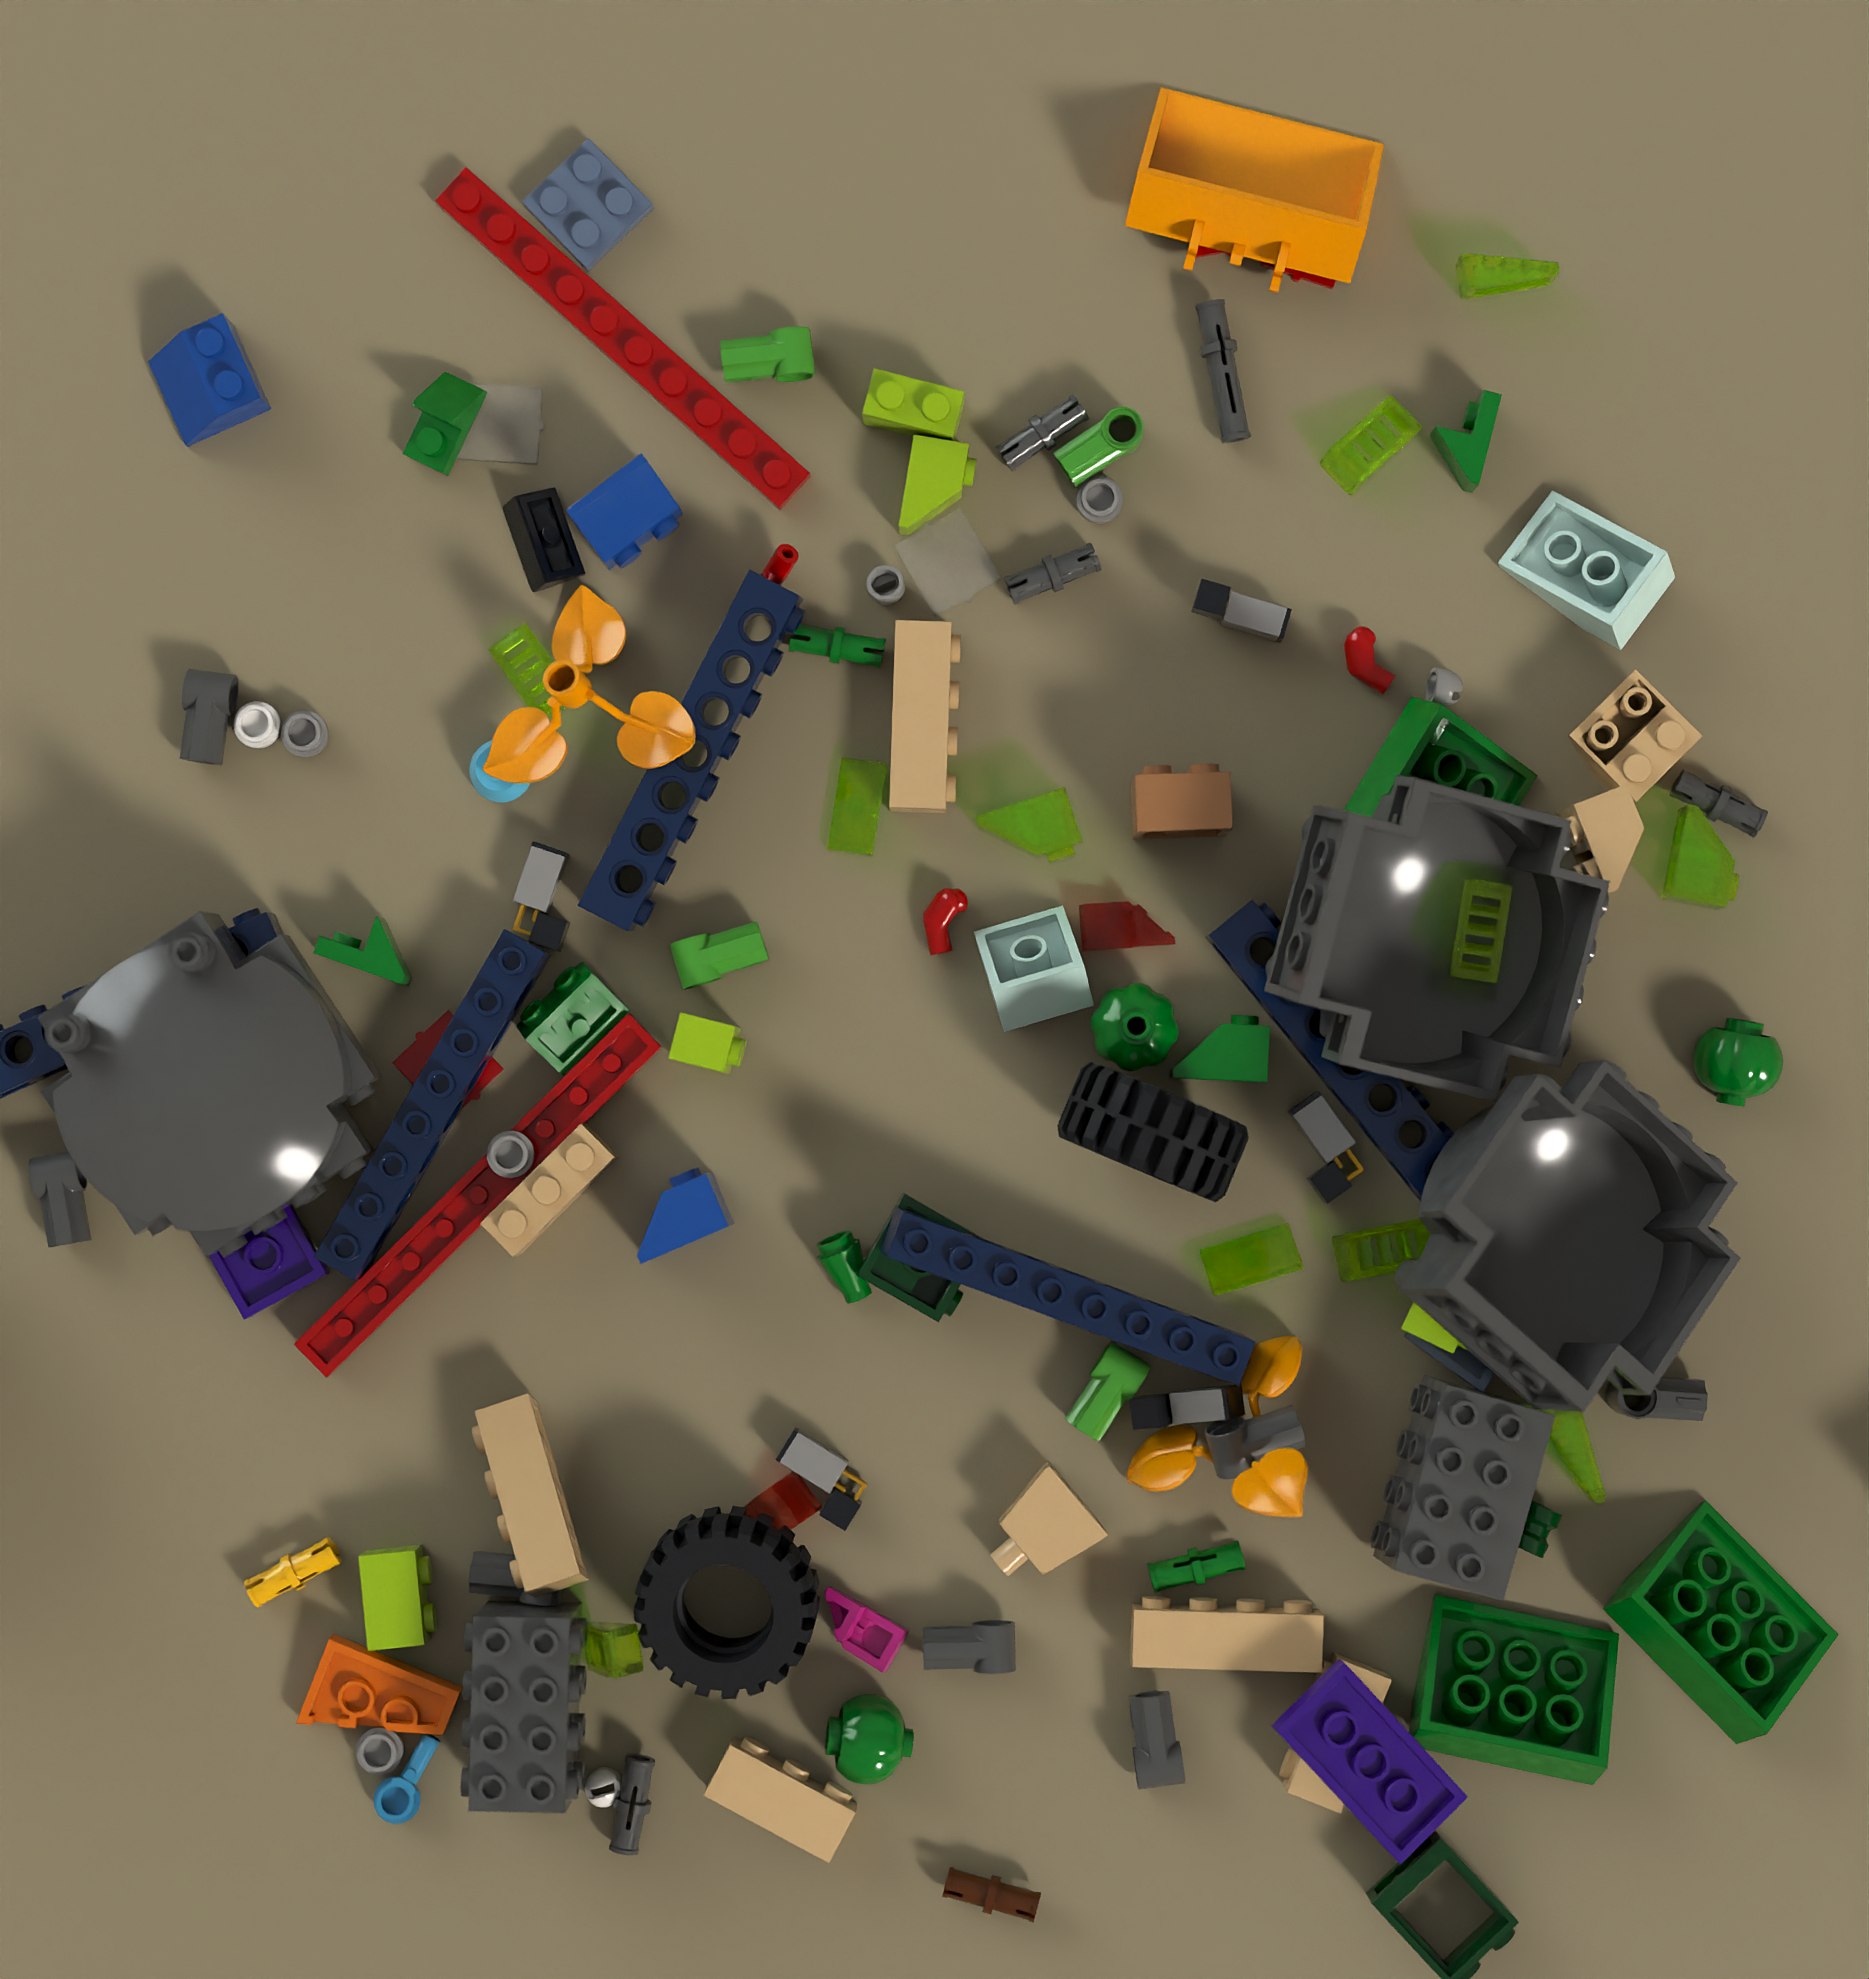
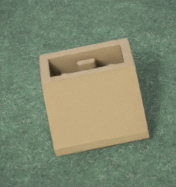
[1568,669,1702,803]
[1557,784,1645,893]

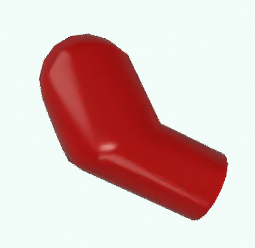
[761,544,799,586]
[1344,626,1395,695]
[923,888,968,956]

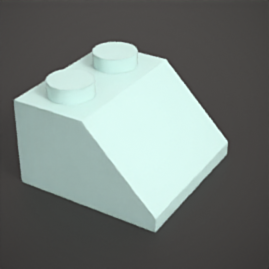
[974,905,1094,1032]

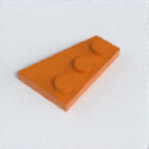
[296,1634,463,1735]

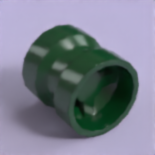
[1518,1500,1563,1558]

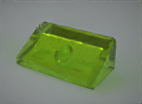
[827,758,888,857]
[1198,1223,1304,1296]

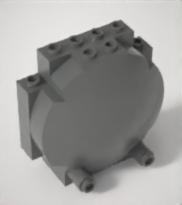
[1264,775,1610,1102]
[37,911,382,1258]
[1395,1060,1741,1412]

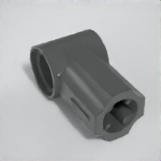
[180,669,238,765]
[29,1151,91,1248]
[1605,1377,1708,1421]
[1205,1405,1306,1479]
[469,1551,563,1606]
[923,1620,1016,1674]
[1129,1690,1185,1790]

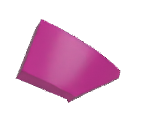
[825,1587,909,1673]

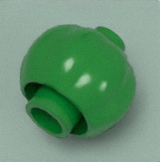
[1090,983,1179,1072]
[1693,1018,1783,1107]
[825,1694,914,1785]

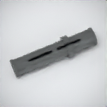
[1195,299,1251,444]

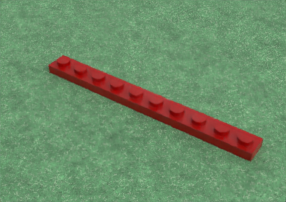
[435,167,811,510]
[294,1013,662,1378]

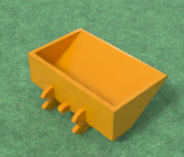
[1124,87,1384,294]

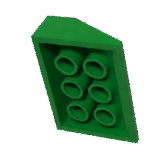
[1344,697,1538,817]
[1603,1500,1839,1744]
[1409,1594,1619,1785]

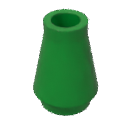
[816,1230,872,1304]

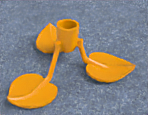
[483,585,696,784]
[1127,1335,1308,1517]

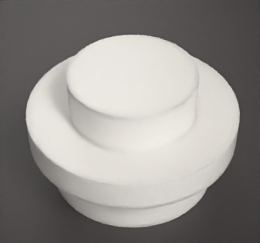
[234,701,281,748]

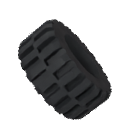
[1057,1062,1249,1202]
[633,1506,820,1699]

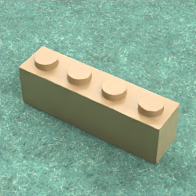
[889,620,961,813]
[472,1393,589,1598]
[1130,1596,1324,1673]

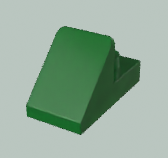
[403,372,487,476]
[1430,390,1502,493]
[313,916,412,986]

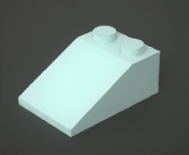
[1498,490,1675,650]

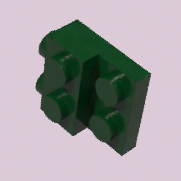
[856,1192,982,1323]

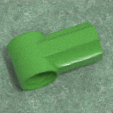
[720,326,815,383]
[1053,407,1143,488]
[669,921,769,990]
[1065,1341,1151,1442]

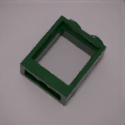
[1366,1830,1519,1979]

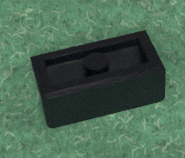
[503,487,586,592]

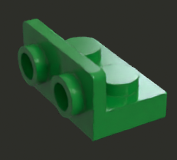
[516,962,630,1076]

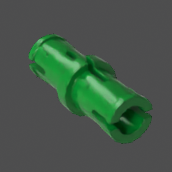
[789,624,886,668]
[1147,1540,1246,1593]

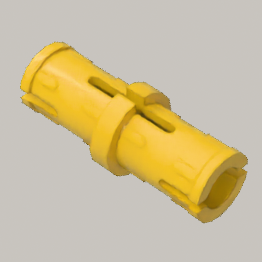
[244,1536,342,1608]

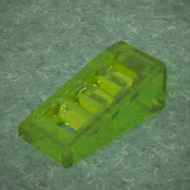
[1455,253,1560,300]
[1320,395,1423,495]
[488,622,566,720]
[1449,878,1512,983]
[1332,1218,1430,1282]
[1548,1410,1606,1504]
[584,1622,644,1678]

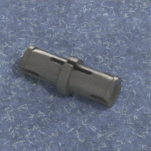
[996,394,1089,472]
[1004,542,1101,604]
[1669,769,1768,838]
[609,1754,655,1855]

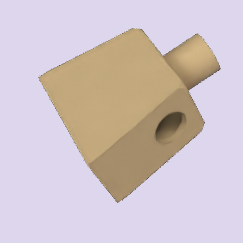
[990,1462,1108,1576]

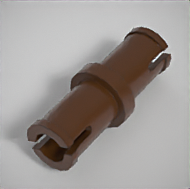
[942,1867,1041,1923]

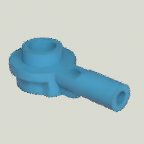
[373,1734,440,1824]

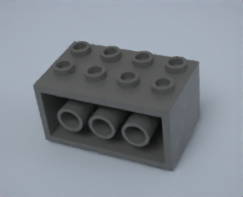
[1371,1375,1555,1601]
[461,1600,588,1813]

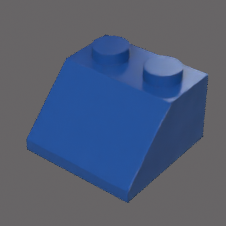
[148,313,271,447]
[566,453,683,570]
[637,1167,734,1264]

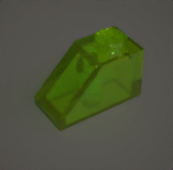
[975,787,1082,863]
[1662,804,1739,910]

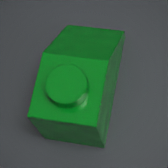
[1170,1015,1270,1083]

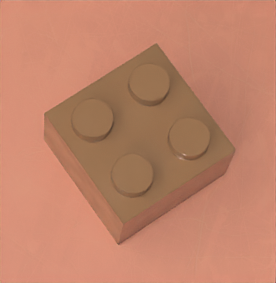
[1130,763,1233,839]

